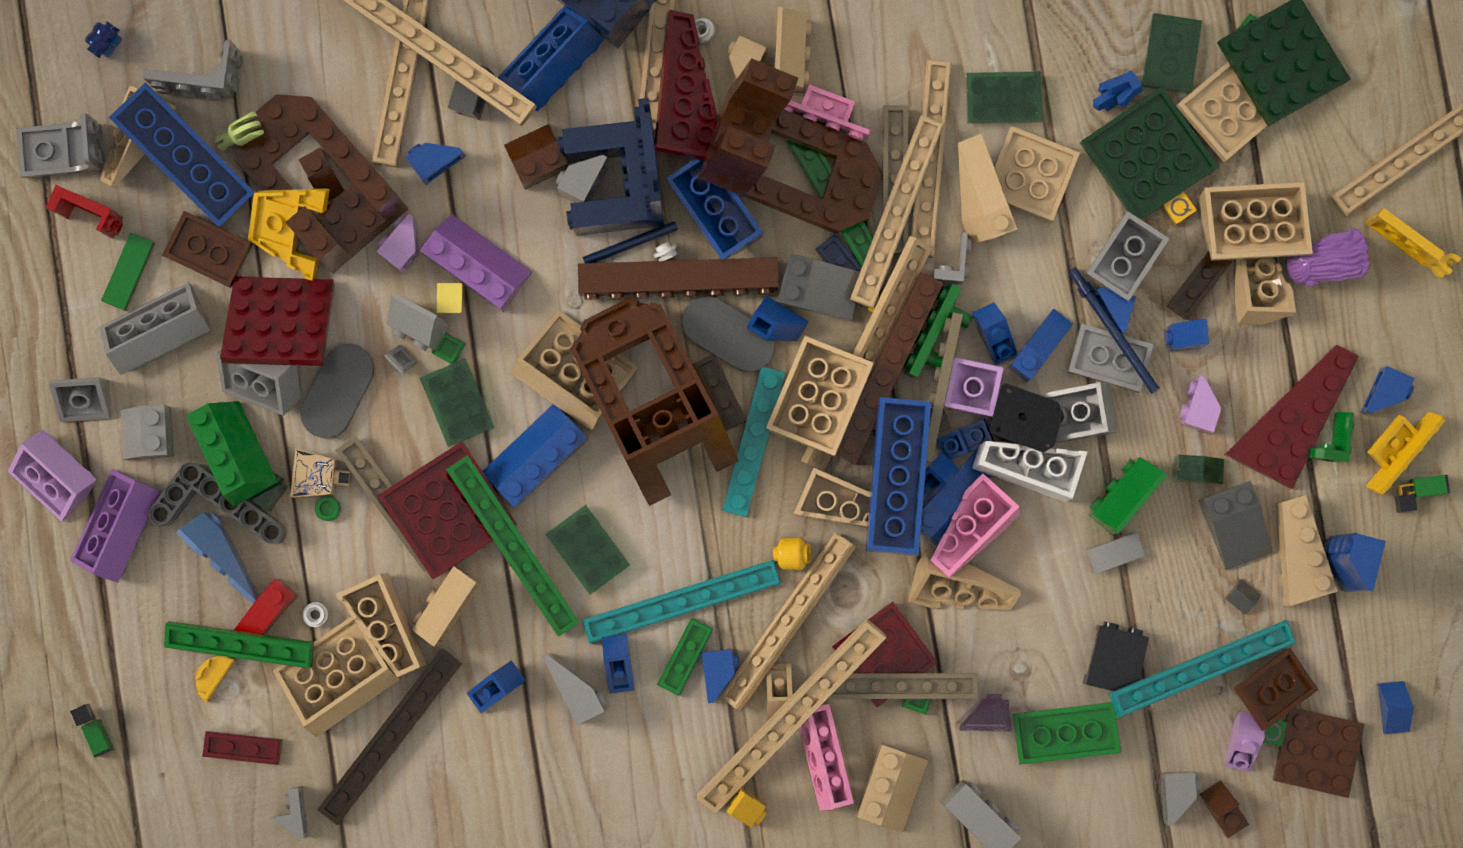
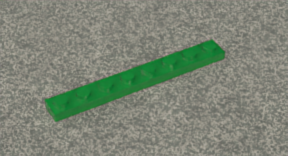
[446,455,579,637]

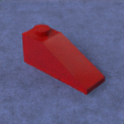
[234,579,299,635]

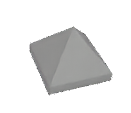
[384,345,417,374]

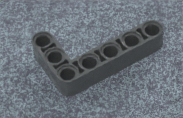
[149,462,287,544]

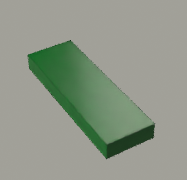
[101,233,155,311]
[657,618,713,696]

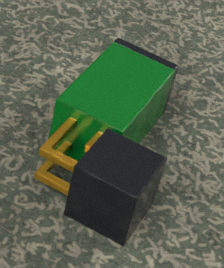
[1395,474,1450,513]
[70,704,114,758]

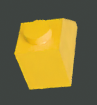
[726,787,767,827]

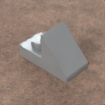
[271,786,308,839]

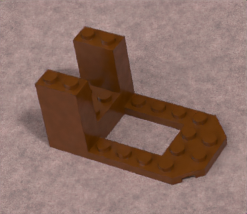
[698,58,883,234]
[236,94,408,274]
[571,298,739,506]

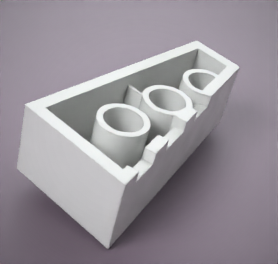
[972,441,1087,502]

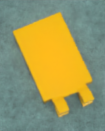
[1365,208,1462,279]

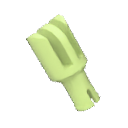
[215,112,264,151]

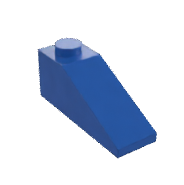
[1008,309,1073,382]

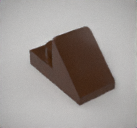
[299,148,345,201]
[1199,781,1249,838]

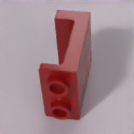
[45,185,123,239]

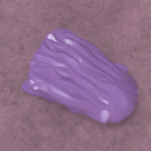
[1286,227,1371,286]

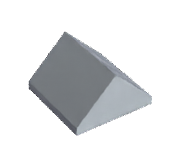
[49,377,111,422]

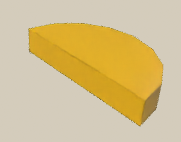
[195,656,235,702]

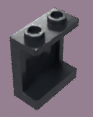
[1083,621,1149,691]

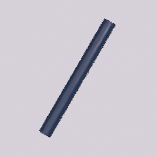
[583,221,678,263]

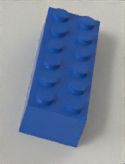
[109,82,255,227]
[865,397,931,556]

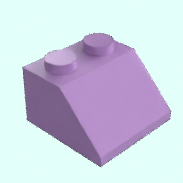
[944,357,1003,419]

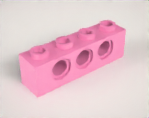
[799,704,854,811]

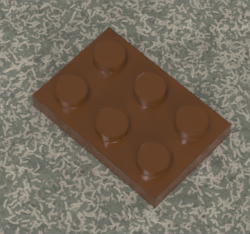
[162,211,253,288]
[1234,648,1318,731]

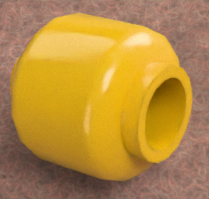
[773,537,811,570]

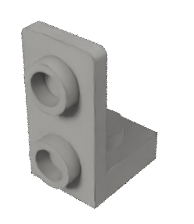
[932,232,972,285]

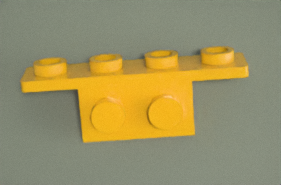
[1366,411,1445,495]

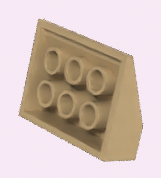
[1199,182,1313,261]
[511,310,639,432]
[766,336,874,456]
[273,616,400,738]

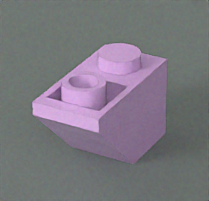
[377,213,419,273]
[1179,376,1221,434]
[1225,711,1265,772]

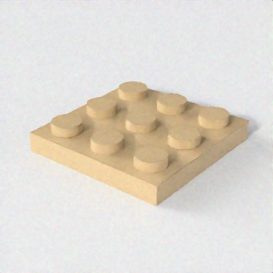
[1176,62,1267,162]
[994,126,1080,223]

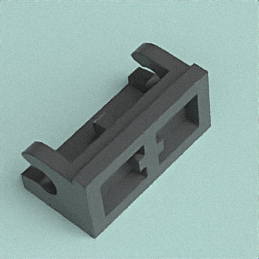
[448,65,494,120]

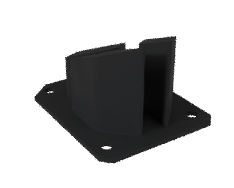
[989,383,1063,453]

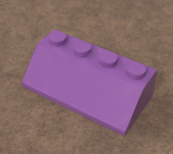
[420,214,532,312]
[70,469,160,583]

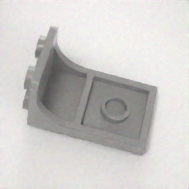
[144,40,243,101]
[16,113,105,179]

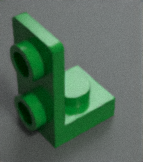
[1309,412,1354,462]

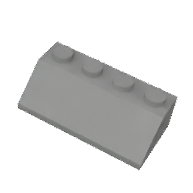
[100,283,210,375]

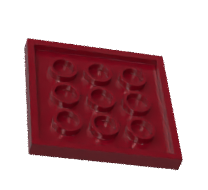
[220,277,335,366]
[377,441,517,580]

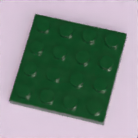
[1217,0,1351,127]
[1080,86,1219,220]

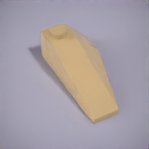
[100,86,177,188]
[958,133,1017,244]
[1235,257,1296,325]
[909,548,1021,610]

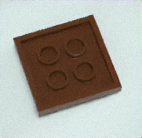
[1273,708,1364,798]

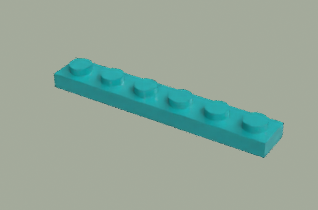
[722,366,785,517]

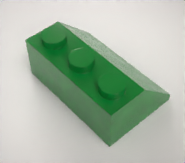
[1088,457,1167,535]

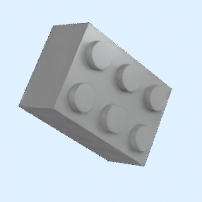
[940,781,1021,848]

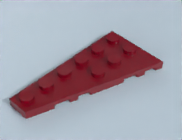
[654,10,717,160]
[1224,345,1359,489]

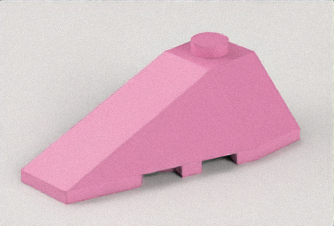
[931,474,1020,578]

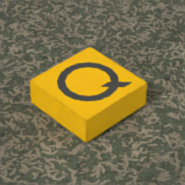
[1162,191,1197,225]

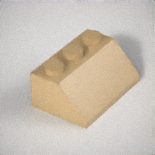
[774,7,811,93]
[412,566,481,647]
[855,743,928,832]

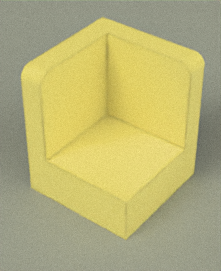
[437,283,465,316]

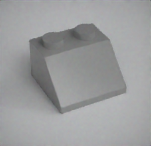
[556,155,609,203]
[387,293,450,351]
[120,405,174,460]

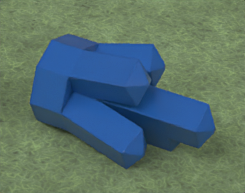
[1093,70,1143,111]

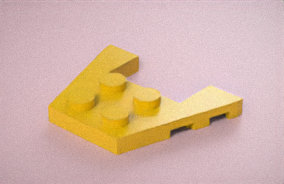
[248,189,330,280]

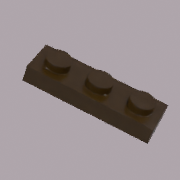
[1166,251,1232,321]
[692,354,747,431]

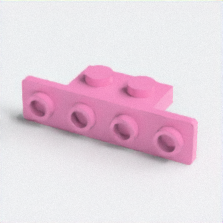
[784,85,871,140]

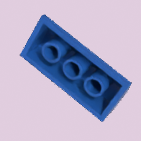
[498,6,604,112]
[665,159,763,261]
[482,404,588,508]
[1323,533,1386,592]

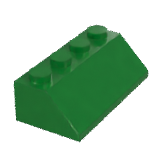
[186,401,278,506]

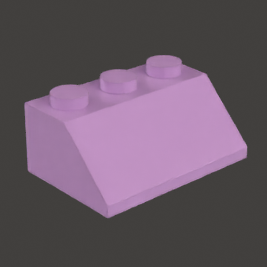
[8,429,97,522]

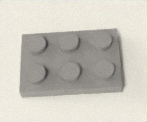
[1067,324,1154,393]

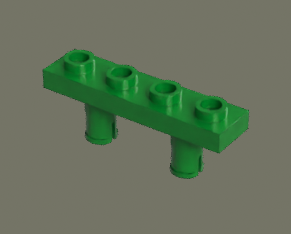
[904,283,973,378]

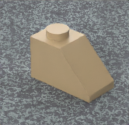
[727,35,766,80]
[766,663,793,720]

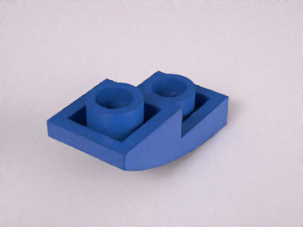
[937,419,995,460]

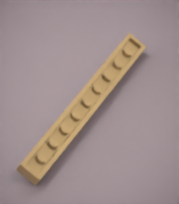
[342,0,537,126]
[801,236,932,472]
[696,618,886,814]

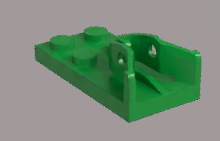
[1013,701,1122,765]

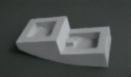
[1087,532,1146,574]

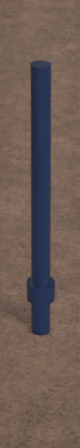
[1068,267,1160,394]

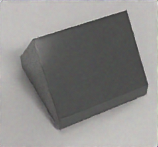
[1225,579,1260,614]

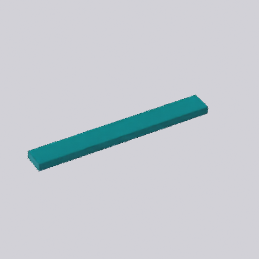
[582,559,781,644]
[1108,620,1296,717]

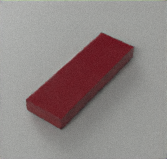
[202,731,282,765]

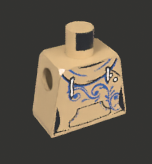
[290,449,351,498]

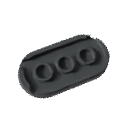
[682,296,775,372]
[300,344,374,438]

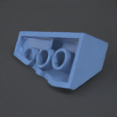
[176,512,259,604]

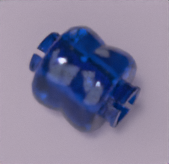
[85,21,122,58]

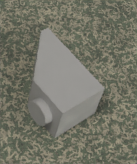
[1160,771,1200,826]

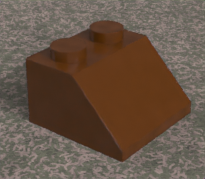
[504,124,568,189]

